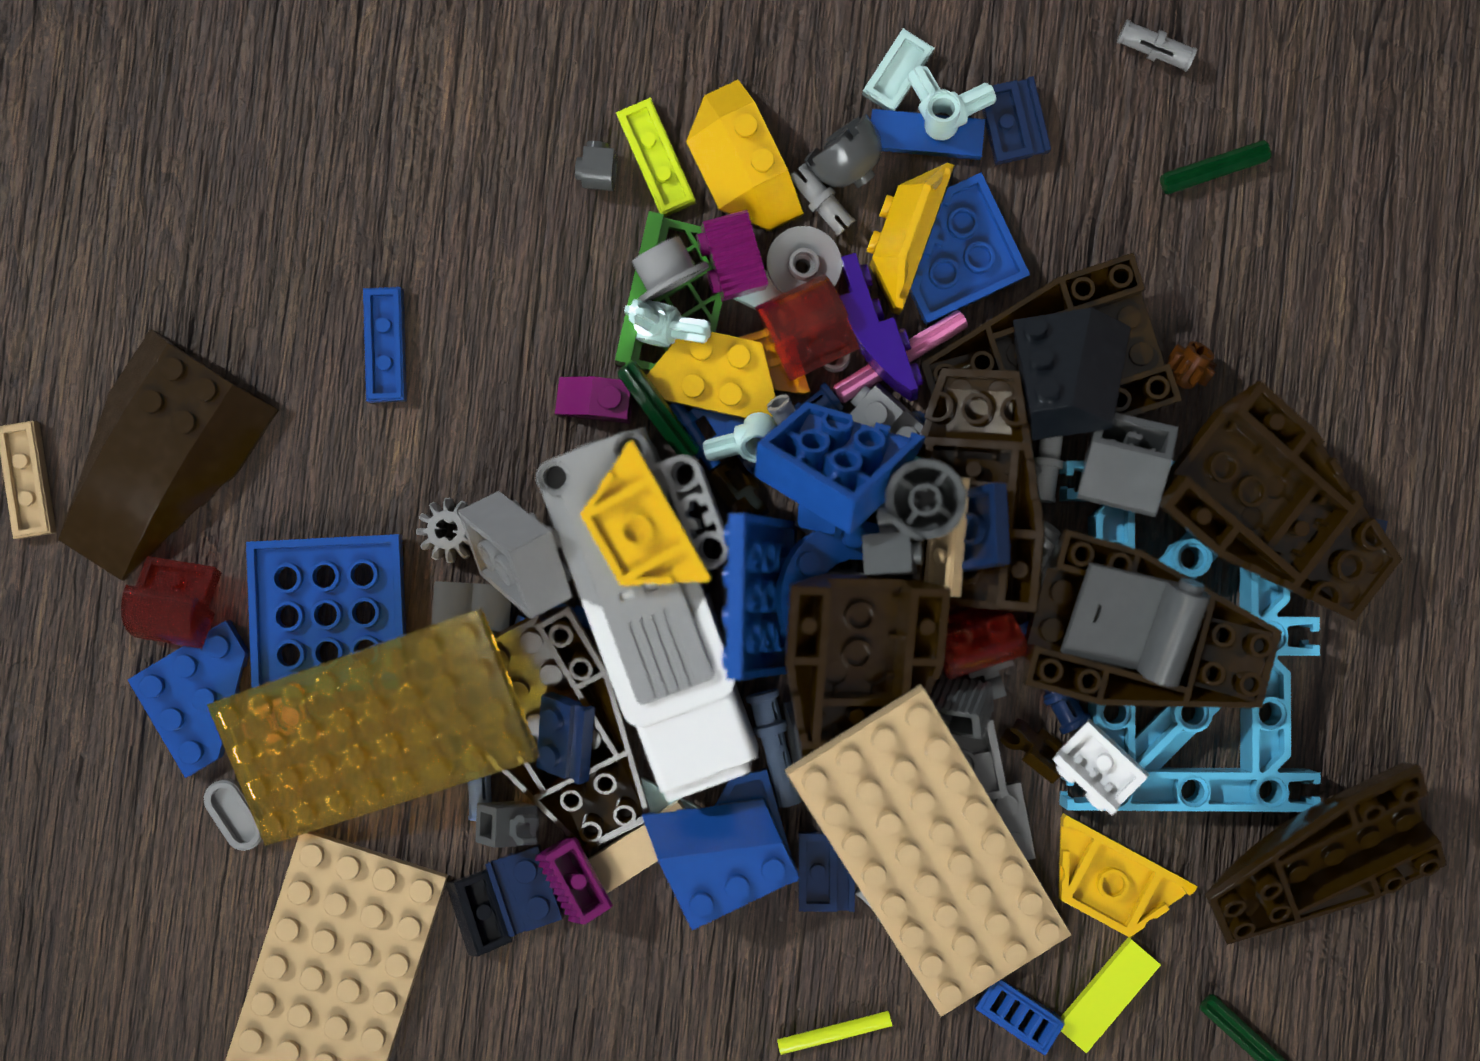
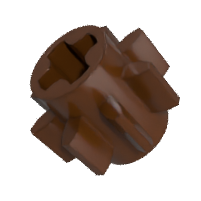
[1167,341,1217,389]

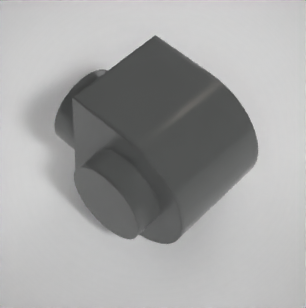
[575,141,618,191]

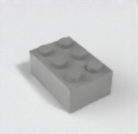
[458,491,572,619]

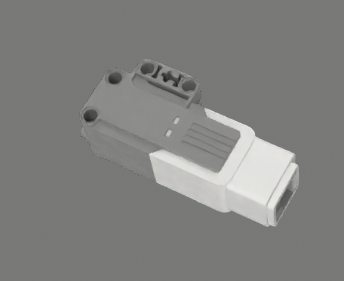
[536,427,759,802]

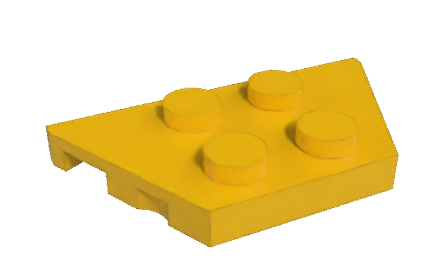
[646,332,778,426]
[580,441,712,586]
[1059,813,1198,938]

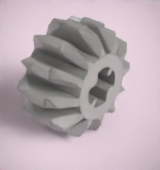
[416,498,470,563]

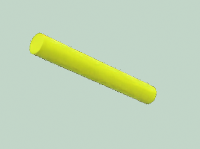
[777,1011,892,1055]

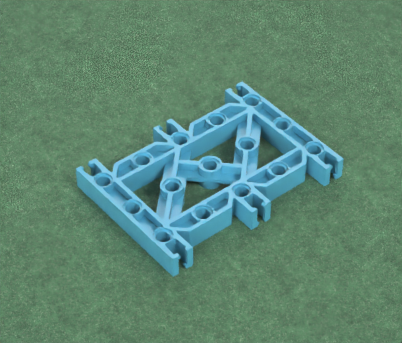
[1059,461,1321,812]

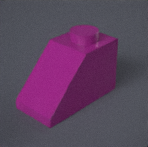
[555,376,633,424]

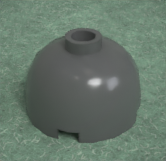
[805,114,882,188]
[885,459,967,540]

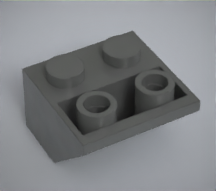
[1077,413,1178,517]

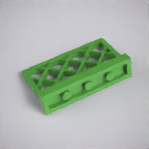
[615,211,722,371]

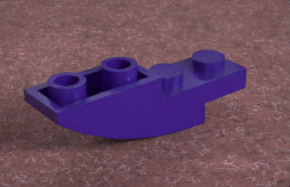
[838,253,923,402]

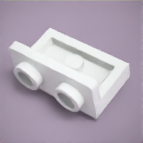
[1053,719,1149,815]

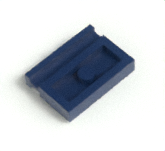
[982,76,1051,166]
[536,691,595,785]
[798,831,855,912]
[485,844,564,937]

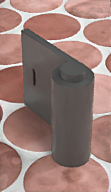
[1061,562,1210,687]

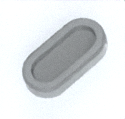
[204,779,267,851]

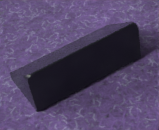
[446,869,512,957]

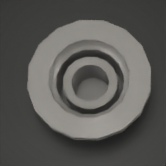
[632,236,709,303]

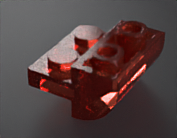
[755,274,860,381]
[121,556,222,649]
[943,608,1027,680]

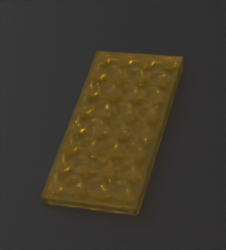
[207,608,540,846]

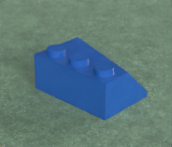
[755,402,925,535]
[642,798,800,930]

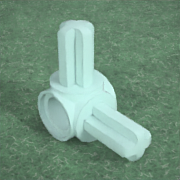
[908,65,997,140]
[624,299,711,347]
[703,412,777,463]

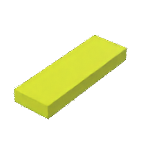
[616,97,696,217]
[1061,937,1161,1053]

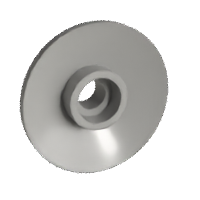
[766,226,842,301]

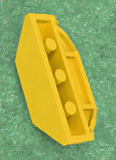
[686,80,804,232]
[866,162,954,315]

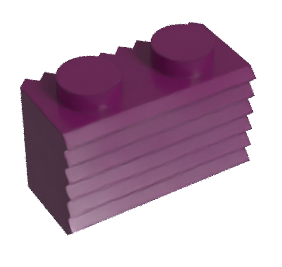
[696,210,769,301]
[535,837,613,925]

